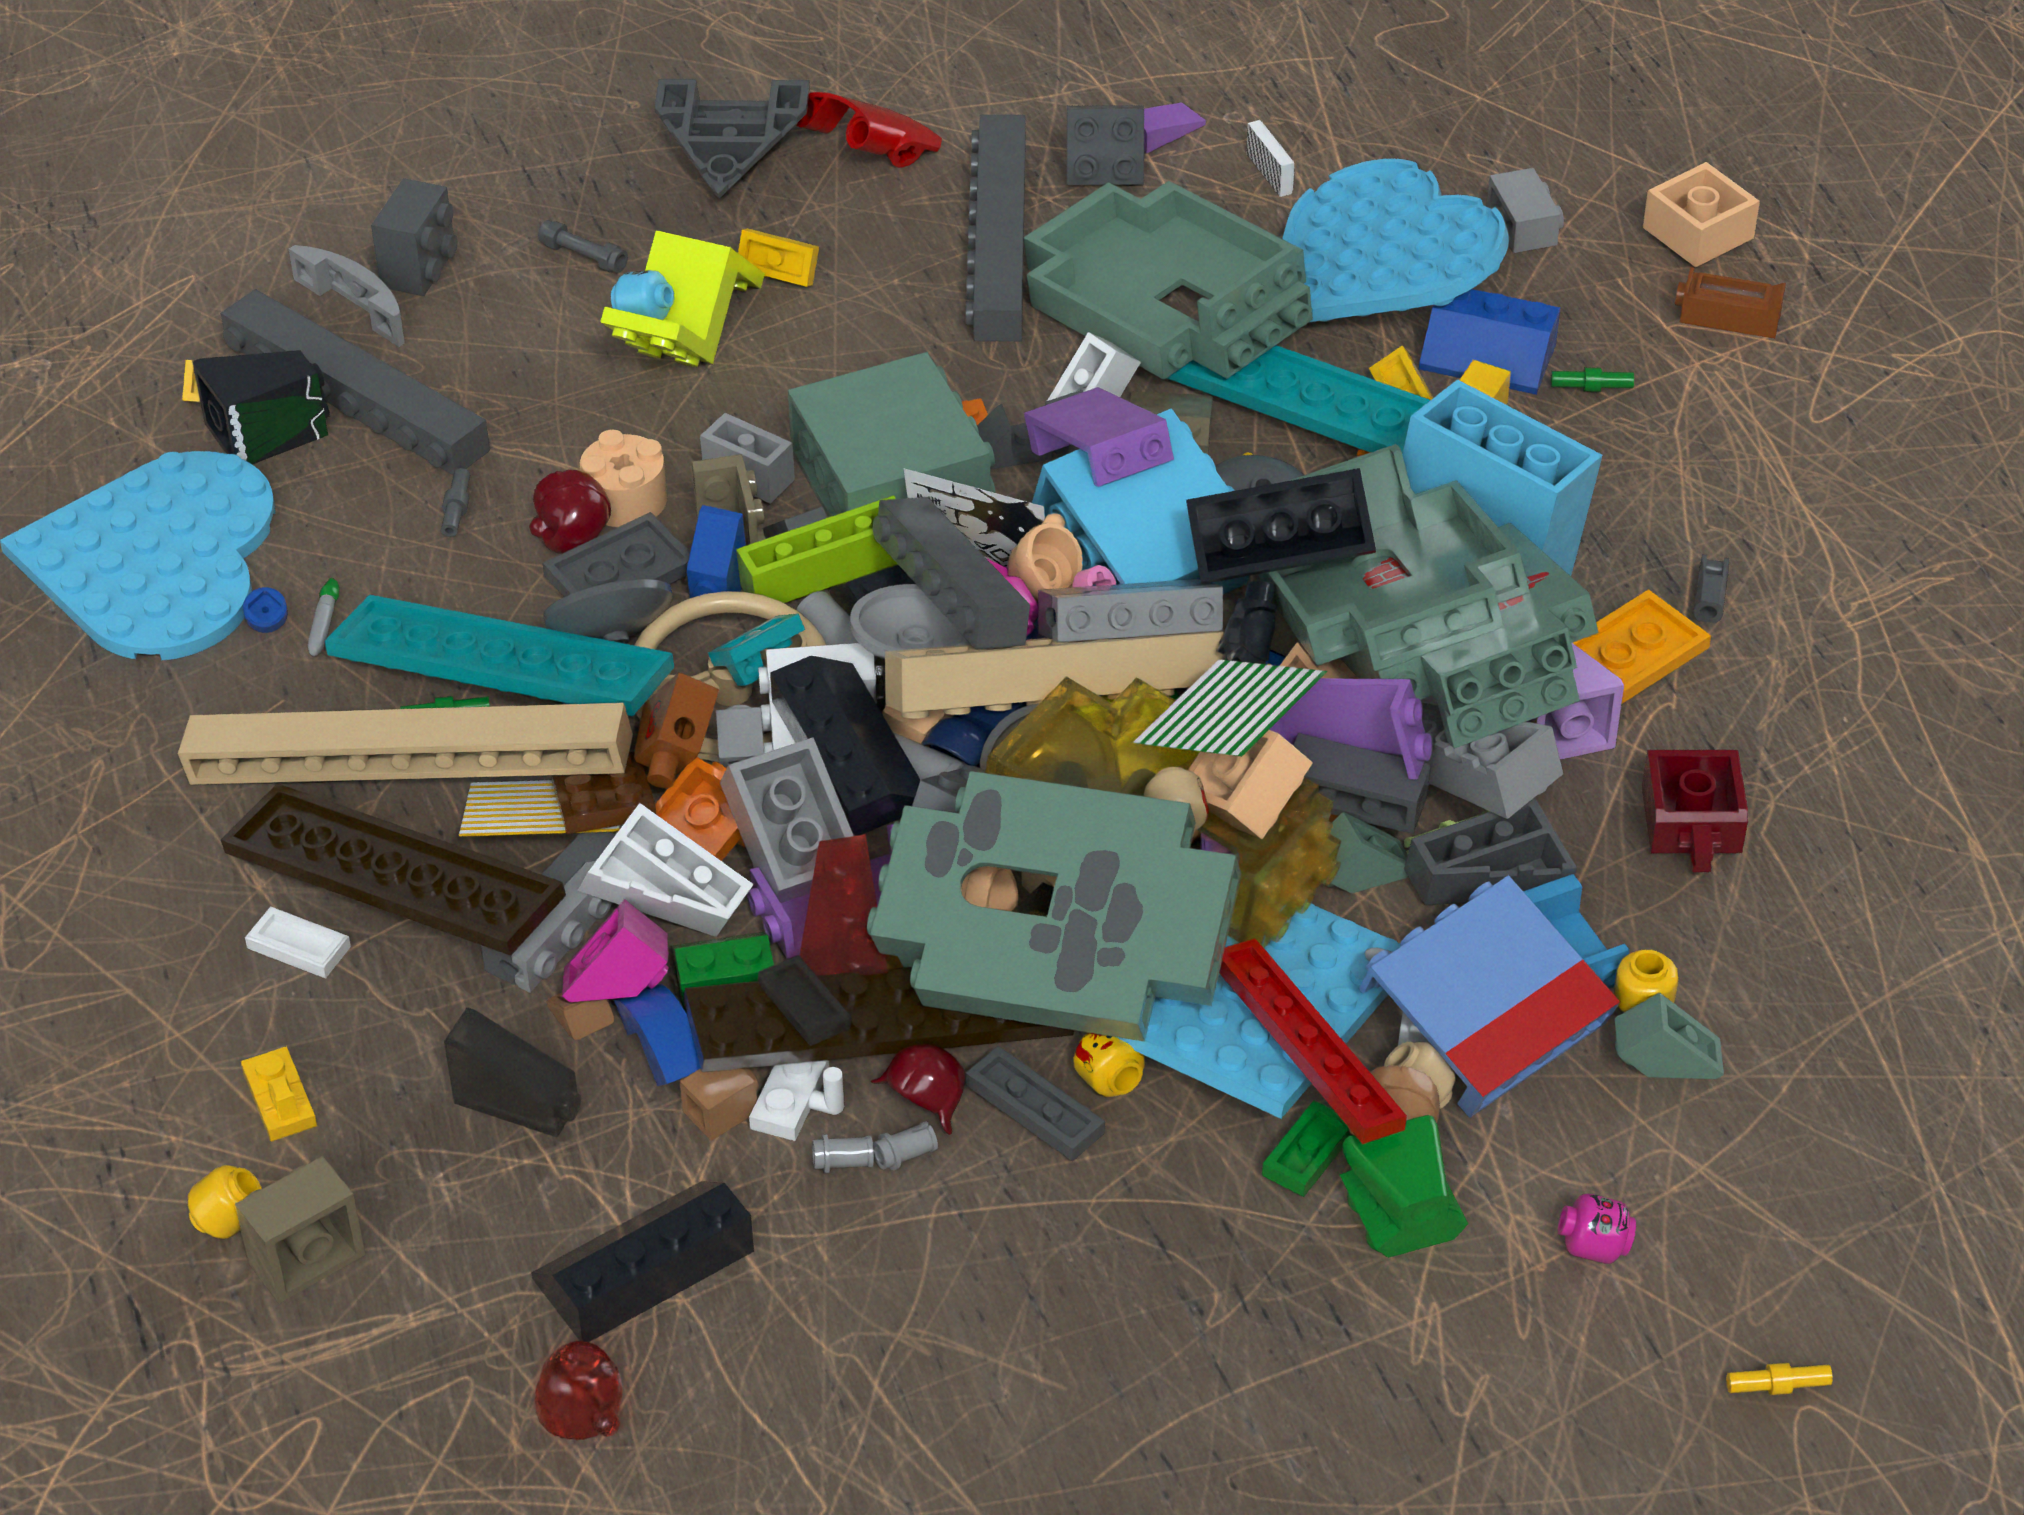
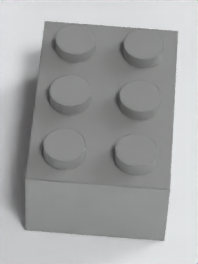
[720,738,864,903]

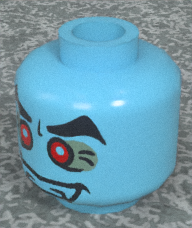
[611,270,674,320]

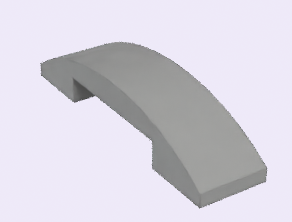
[289,245,405,347]

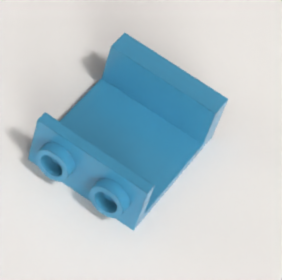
[1523,874,1630,989]

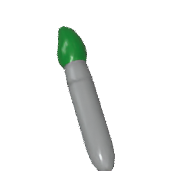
[308,578,340,656]

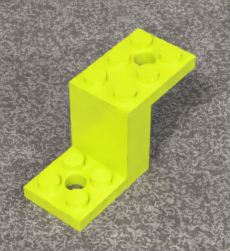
[601,230,765,367]

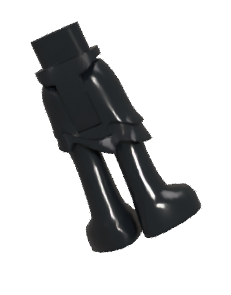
[1216,581,1277,664]

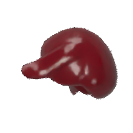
[871,1044,966,1135]

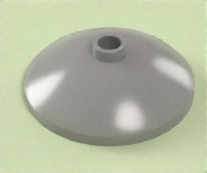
[850,584,970,660]

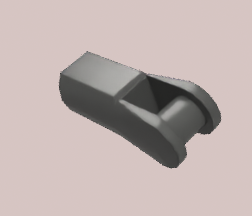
[1694,554,1729,623]

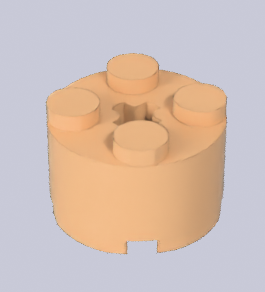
[580,429,667,527]

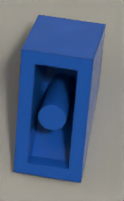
[687,505,746,598]

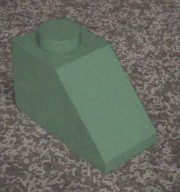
[1306,812,1408,893]
[1615,993,1724,1079]

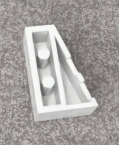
[577,803,754,937]

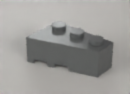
[1404,797,1577,905]

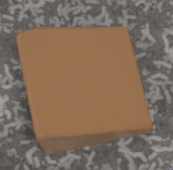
[546,992,614,1040]

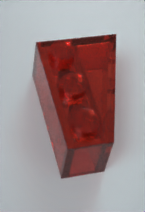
[795,834,888,978]

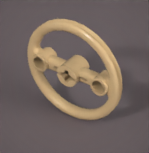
[634,591,826,762]

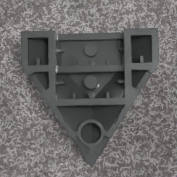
[654,79,810,199]

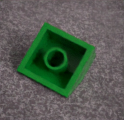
[671,932,776,1014]

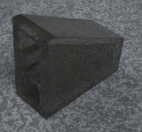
[444,1007,581,1138]

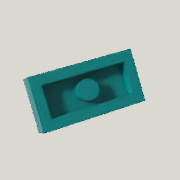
[708,614,805,686]

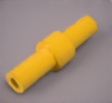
[1726,1363,1833,1395]

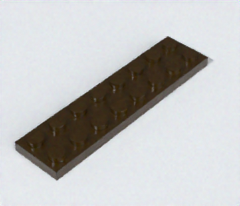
[221,783,566,956]
[683,967,1074,1072]

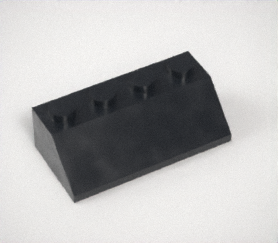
[1186,468,1376,584]
[770,655,920,838]
[531,1181,754,1345]

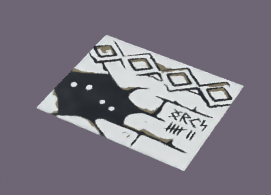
[904,468,1045,568]

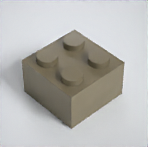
[235,1156,366,1304]

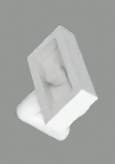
[749,1060,844,1141]

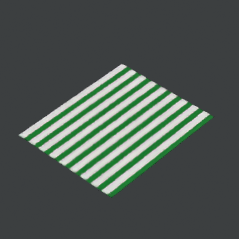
[1133,660,1328,757]

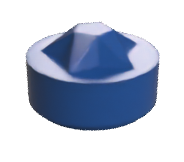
[243,587,288,633]

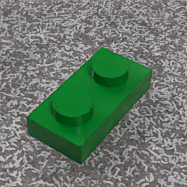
[1262,1100,1352,1197]

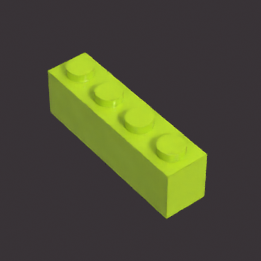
[736,495,897,603]

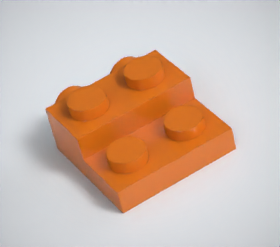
[655,757,746,861]

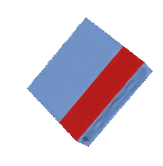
[1359,875,1620,1118]

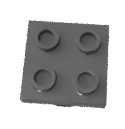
[1067,105,1144,185]

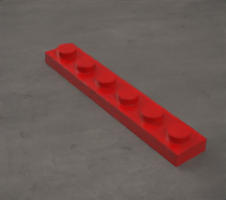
[1219,938,1407,1144]

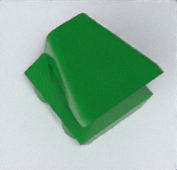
[1340,1115,1468,1258]

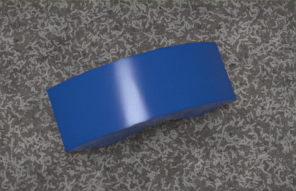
[614,983,701,1086]

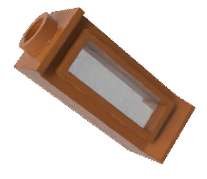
[1675,267,1786,339]

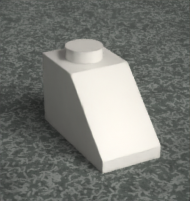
[1047,332,1141,401]

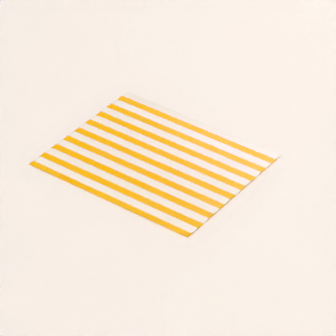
[459,780,621,836]

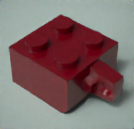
[1642,750,1748,872]

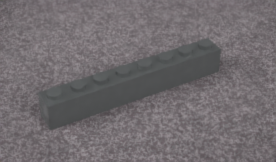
[966,115,1026,342]
[220,289,490,475]

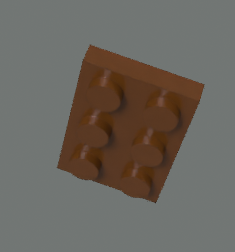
[551,751,657,834]

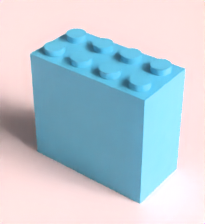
[1402,379,1603,576]
[1032,408,1249,594]

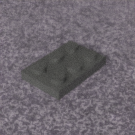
[542,512,690,597]

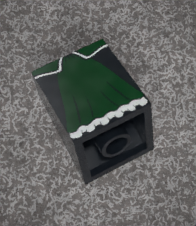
[192,350,330,465]

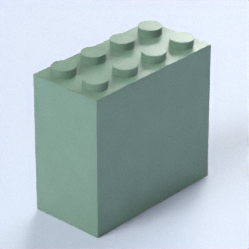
[788,352,995,517]

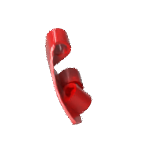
[796,92,942,168]

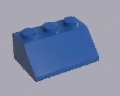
[1419,289,1560,395]

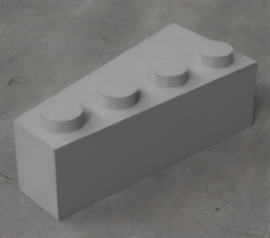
[1393,702,1563,819]

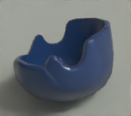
[921,716,987,768]

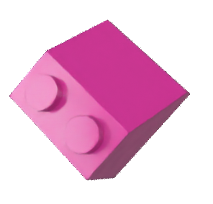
[562,899,669,1002]

